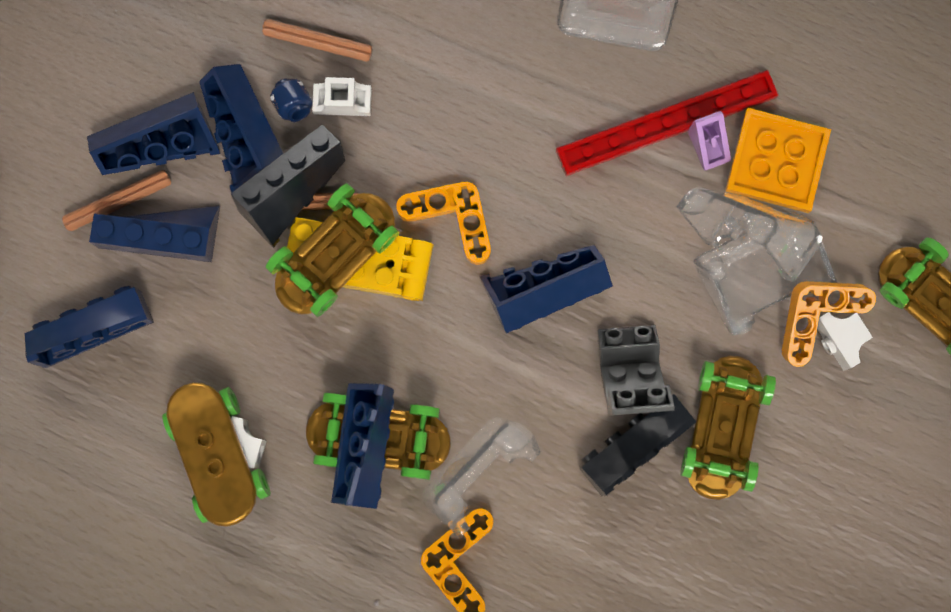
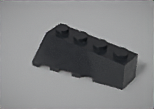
[231,125,345,248]
[579,394,696,496]

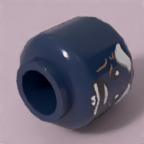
[270,78,313,122]

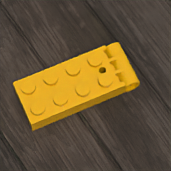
[287,217,434,301]

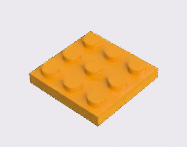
[725,108,831,213]

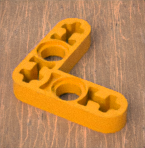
[396,182,491,265]
[782,281,876,367]
[421,508,494,612]

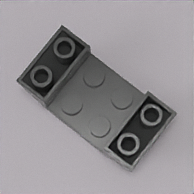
[598,325,674,415]

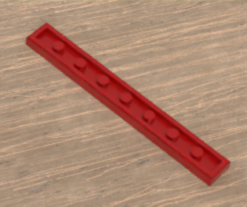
[556,70,779,176]

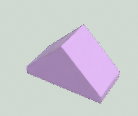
[688,111,731,171]

